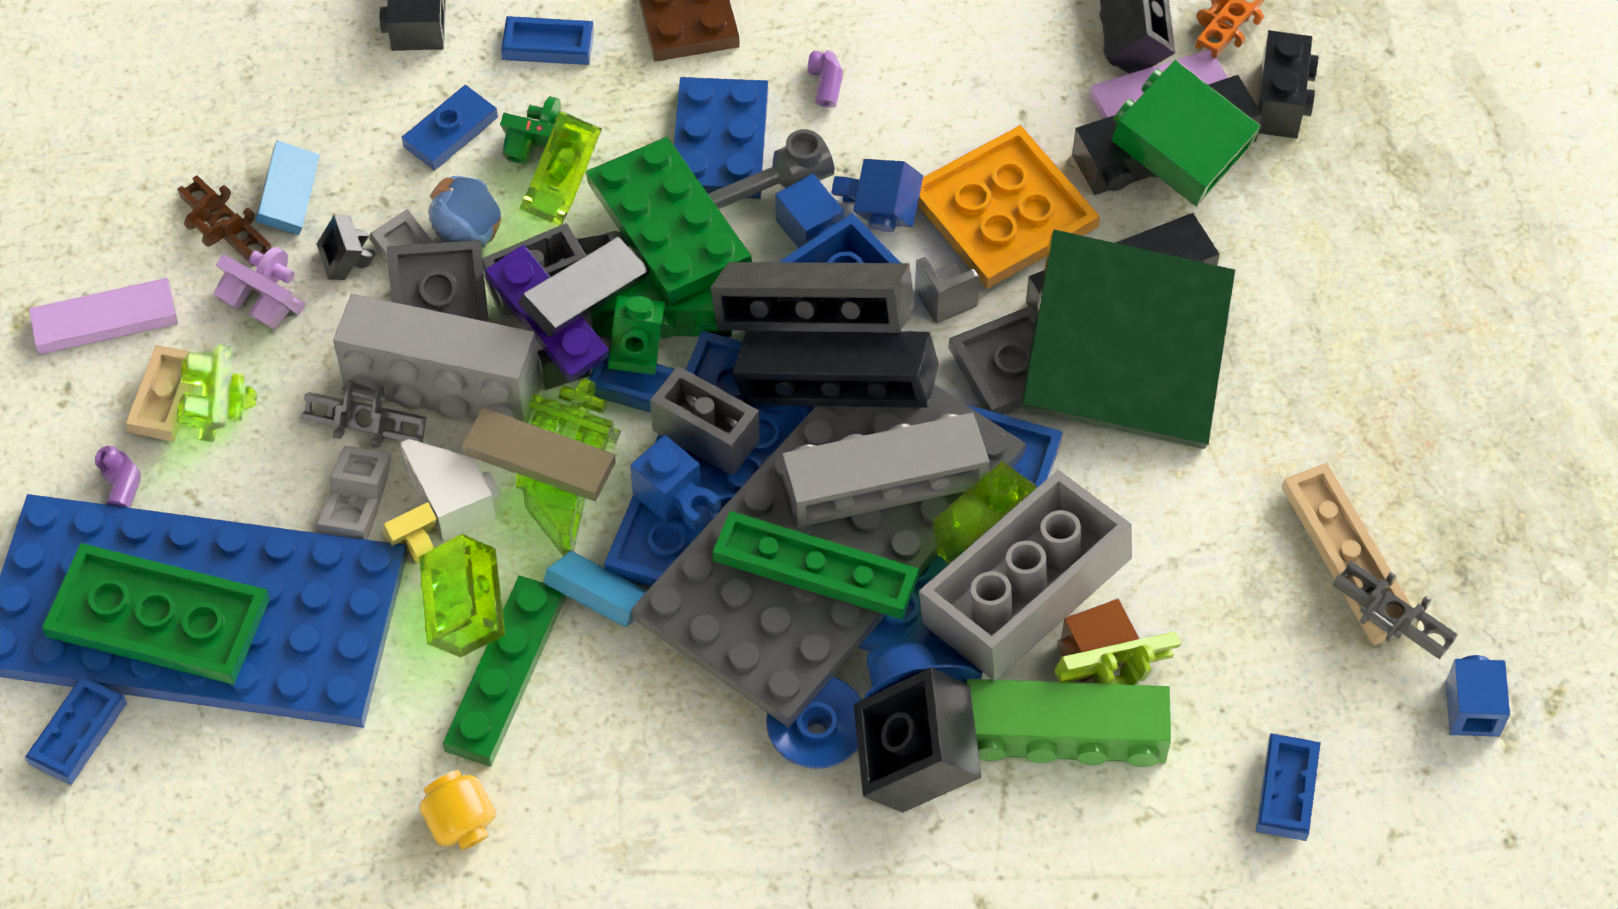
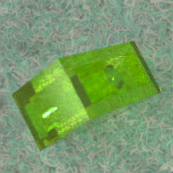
[519,111,602,226]
[516,474,586,556]

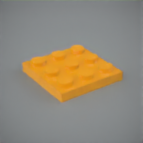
[917,125,1100,289]

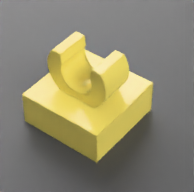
[382,502,437,564]

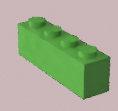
[967,679,1171,767]

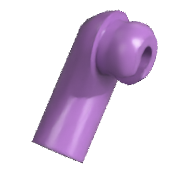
[807,50,843,108]
[94,446,141,508]

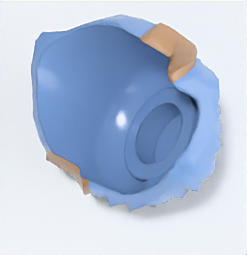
[428,175,501,248]

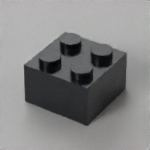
[853,667,982,813]

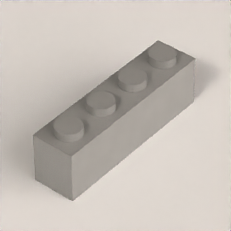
[783,413,990,528]

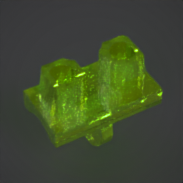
[176,344,258,442]
[528,379,621,450]

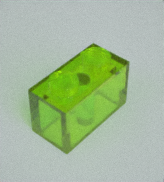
[419,533,505,658]

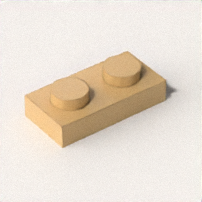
[125,345,204,442]

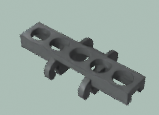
[301,380,427,448]
[1333,561,1458,660]

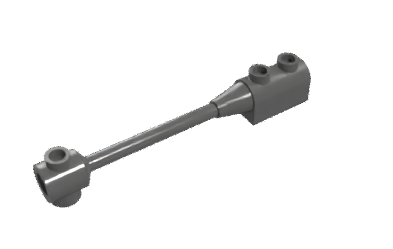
[482,129,835,316]

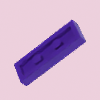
[485,244,609,383]

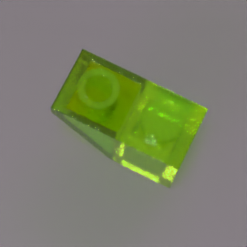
[933,461,1038,564]

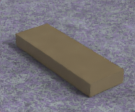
[461,407,616,502]

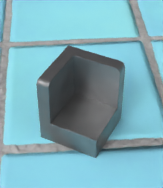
[915,257,980,324]

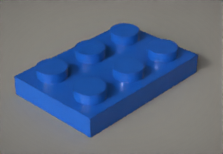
[674,77,768,199]

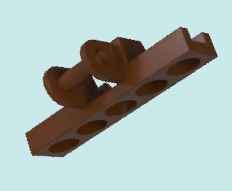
[177,175,272,266]

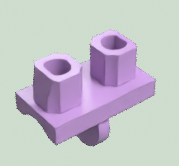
[213,247,306,330]

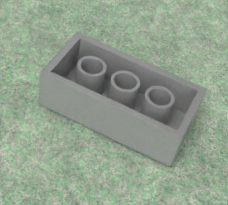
[333,294,542,423]
[919,470,1132,682]

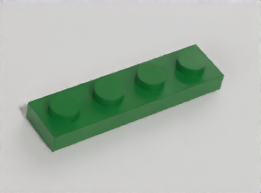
[713,511,919,620]
[443,575,566,767]

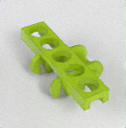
[1054,631,1181,685]

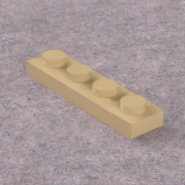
[1282,463,1420,646]

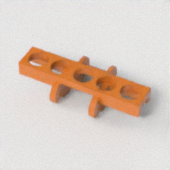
[1195,0,1265,58]

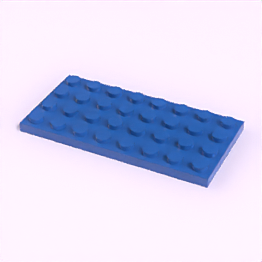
[0,494,408,728]

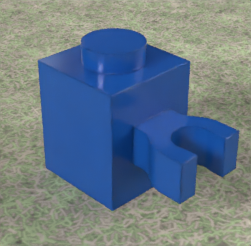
[831,159,923,232]
[630,435,721,531]

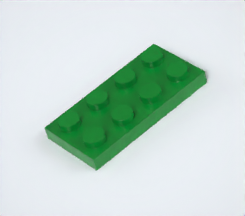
[586,136,752,305]
[42,543,270,685]

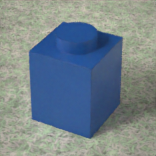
[775,173,844,248]
[1445,655,1510,737]

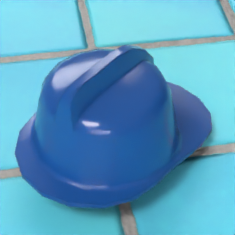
[863,642,980,699]

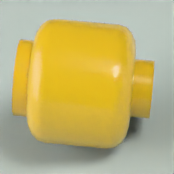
[419,770,496,851]

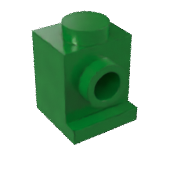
[608,296,665,375]

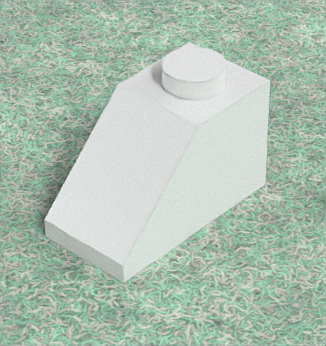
[400,439,499,542]

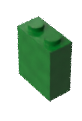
[1111,60,1261,207]

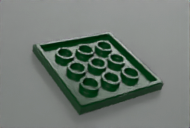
[1020,229,1235,449]

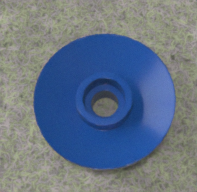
[766,677,862,769]

